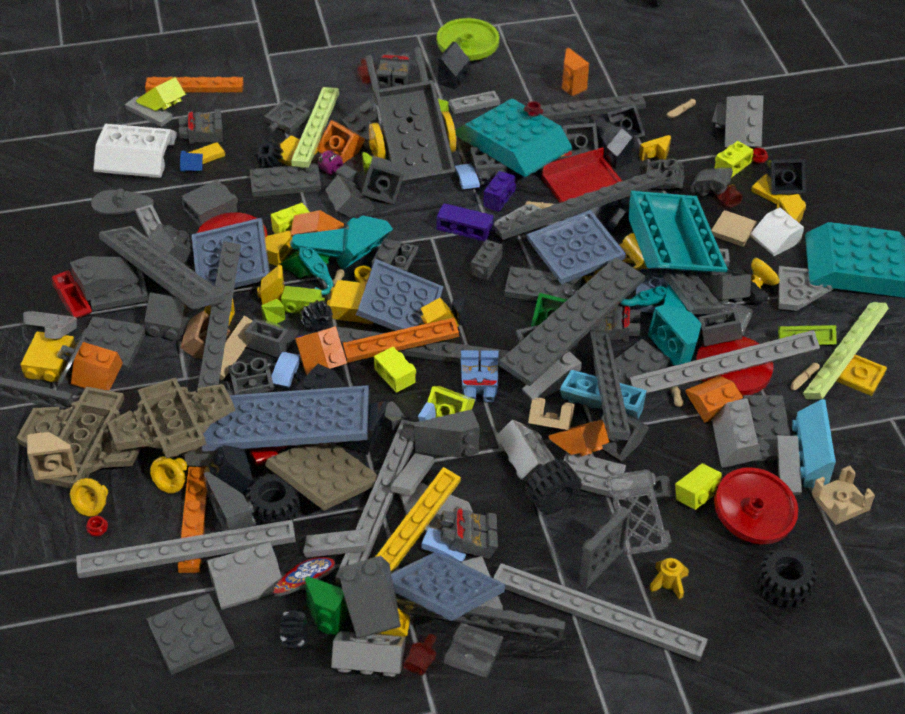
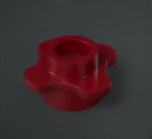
[524,101,544,116]

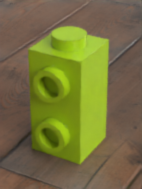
[281,286,325,314]

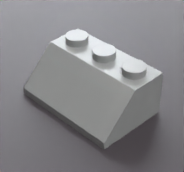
[725,95,763,148]
[712,398,762,468]
[496,419,555,481]
[207,542,282,610]
[332,631,406,676]

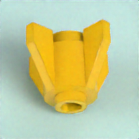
[650,558,689,599]

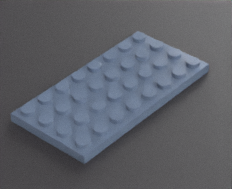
[202,386,369,452]

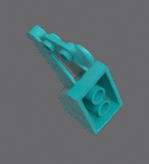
[290,215,393,295]
[620,284,701,366]

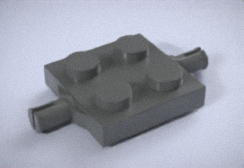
[264,98,311,133]

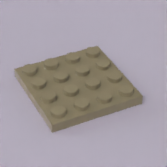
[265,442,378,510]

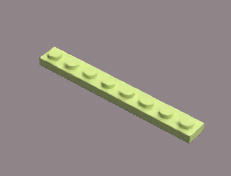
[291,87,339,168]
[803,302,889,399]

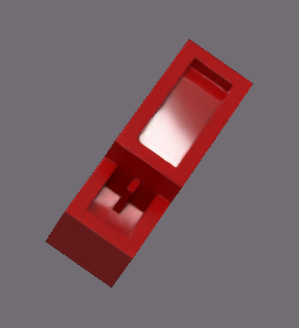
[52,270,92,318]

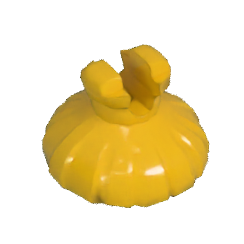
[751,258,780,289]
[150,457,187,494]
[70,478,108,517]

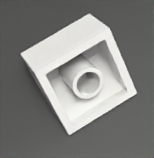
[750,208,804,256]

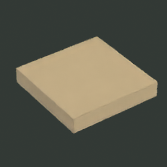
[711,210,757,247]

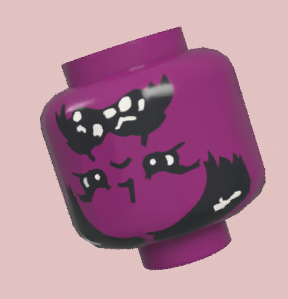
[318,150,343,175]

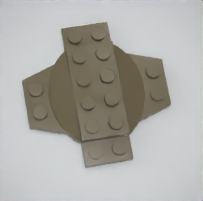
[107,377,235,458]
[17,386,141,488]

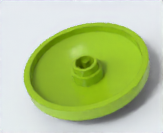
[437,18,499,60]

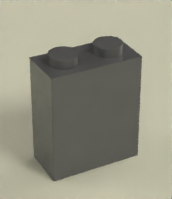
[181,180,238,227]

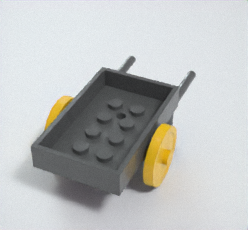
[365,47,456,186]

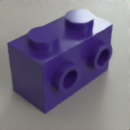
[484,171,516,212]

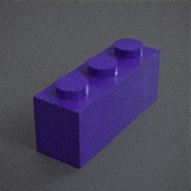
[436,203,494,241]

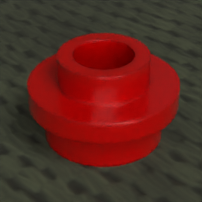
[752,148,768,163]
[86,516,108,536]

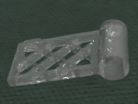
[607,469,671,555]

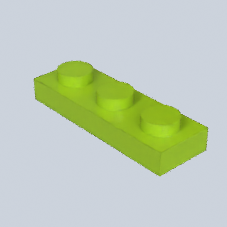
[778,325,836,345]

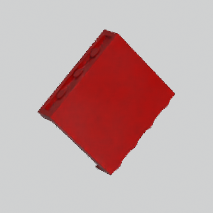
[541,147,630,203]

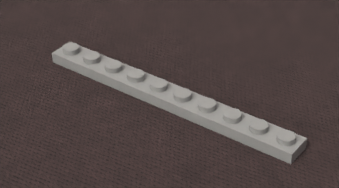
[629,330,820,394]
[335,419,416,584]
[76,520,296,578]
[494,563,708,661]

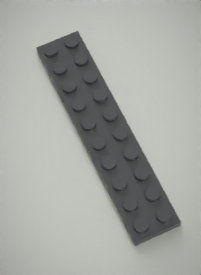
[99,226,226,309]
[499,257,645,387]

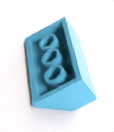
[560,370,647,419]
[792,399,836,487]

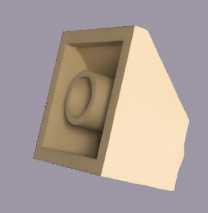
[27,432,78,480]

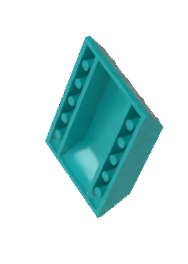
[455,99,572,177]
[629,191,728,273]
[805,222,905,298]

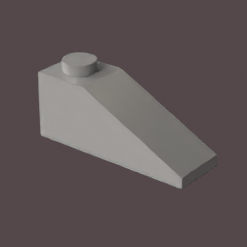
[522,352,582,401]

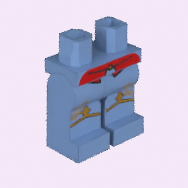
[461,350,498,402]

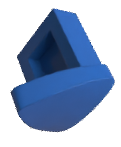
[180,151,203,172]

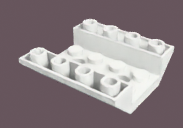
[94,124,177,178]

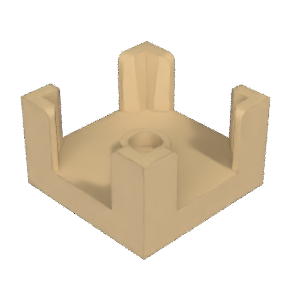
[528,397,575,430]
[812,466,875,525]

